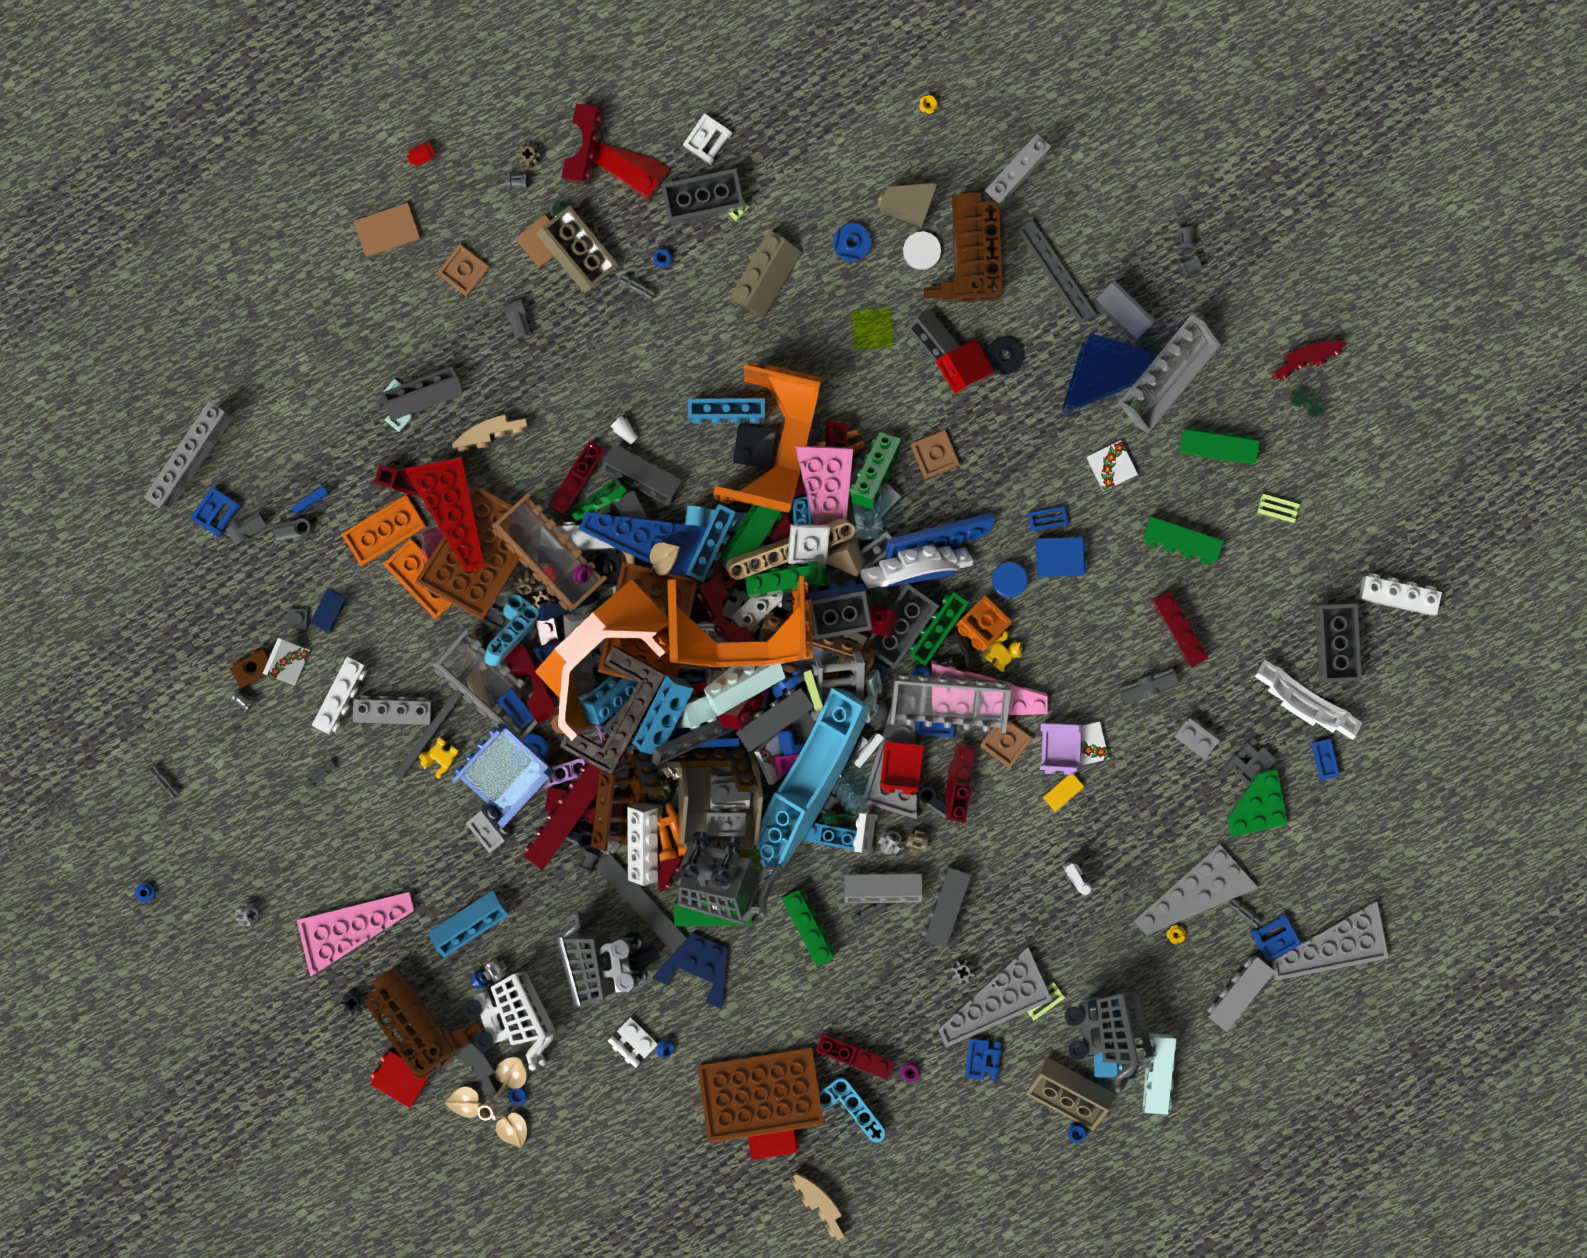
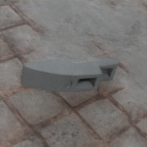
[447,1028,498,1097]

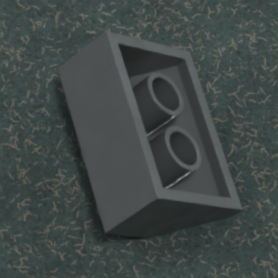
[1094,280,1156,342]
[811,590,873,640]

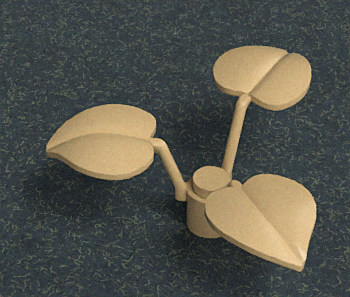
[610,543,680,576]
[445,1057,527,1148]

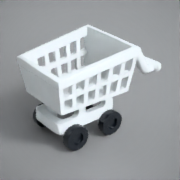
[462,971,556,1071]

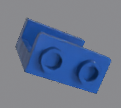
[1035,537,1087,578]

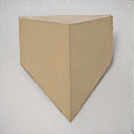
[827,534,863,577]

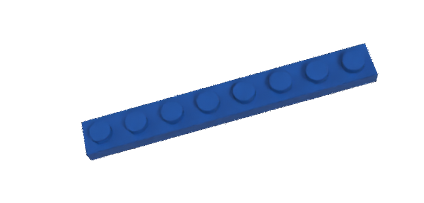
[806,570,954,601]

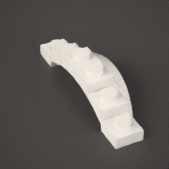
[860,544,973,589]
[1255,660,1362,740]

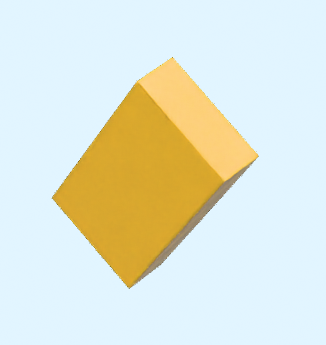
[1042,775,1084,812]

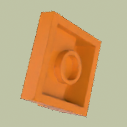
[956,596,1012,651]

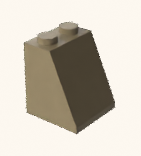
[877,183,937,227]

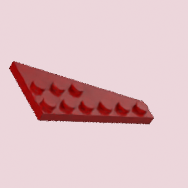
[405,457,485,572]

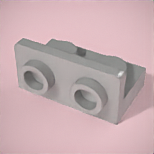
[1174,718,1220,760]
[466,805,512,853]
[705,809,746,836]

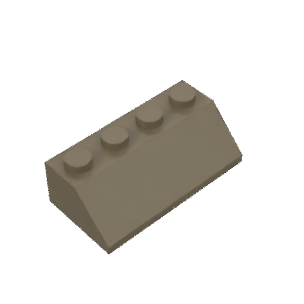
[536,205,618,293]
[731,230,802,318]
[1026,1057,1115,1131]

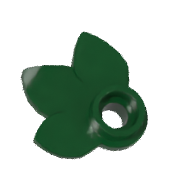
[819,811,855,825]

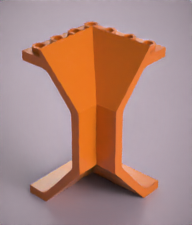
[713,363,822,513]
[668,576,813,667]
[535,579,670,741]

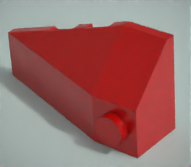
[594,142,671,201]

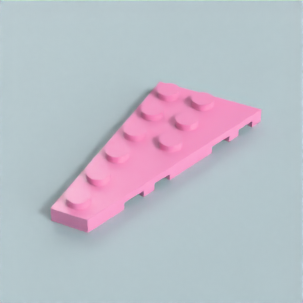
[795,445,853,550]
[931,661,1047,716]
[297,892,415,977]

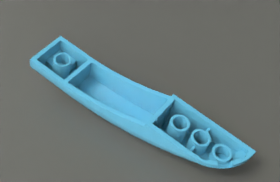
[756,688,870,874]

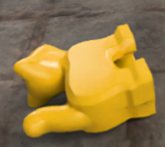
[982,631,1023,673]
[419,737,459,778]

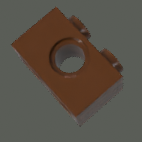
[229,648,270,689]

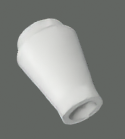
[611,416,638,444]

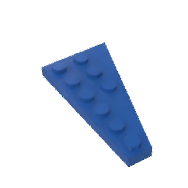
[578,512,707,577]
[884,513,994,560]

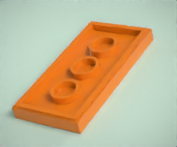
[341,494,427,567]
[383,538,452,620]

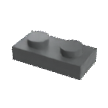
[710,782,751,804]

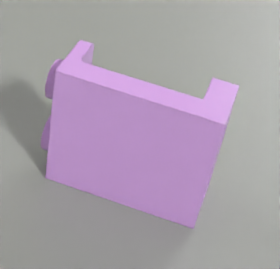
[1040,723,1082,775]

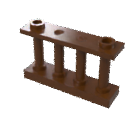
[591,768,645,851]

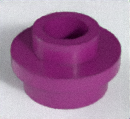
[574,564,591,583]
[901,1062,920,1082]

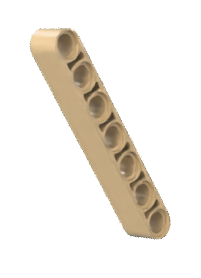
[726,518,855,580]

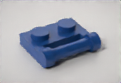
[190,487,241,538]
[1250,913,1301,962]

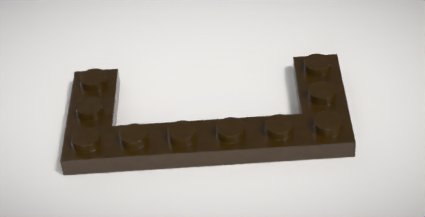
[560,645,666,775]
[632,748,758,793]

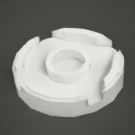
[903,231,941,270]

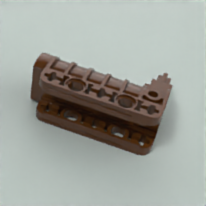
[923,193,1002,302]
[366,967,483,1079]

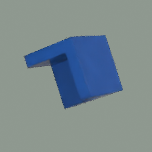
[778,730,805,755]

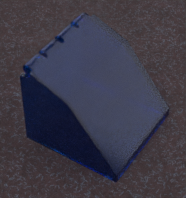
[1060,333,1156,418]

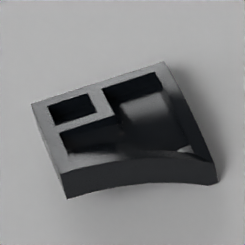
[733,425,776,468]

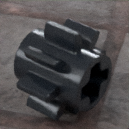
[340,990,366,1015]

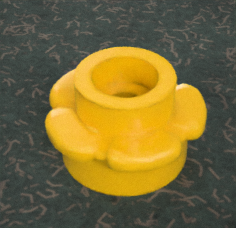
[919,95,938,114]
[1166,925,1185,944]

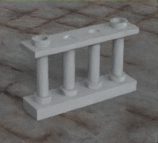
[982,134,1051,208]
[811,651,865,722]

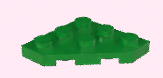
[570,478,626,521]
[1226,768,1288,837]

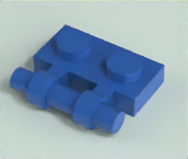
[964,1038,1003,1081]

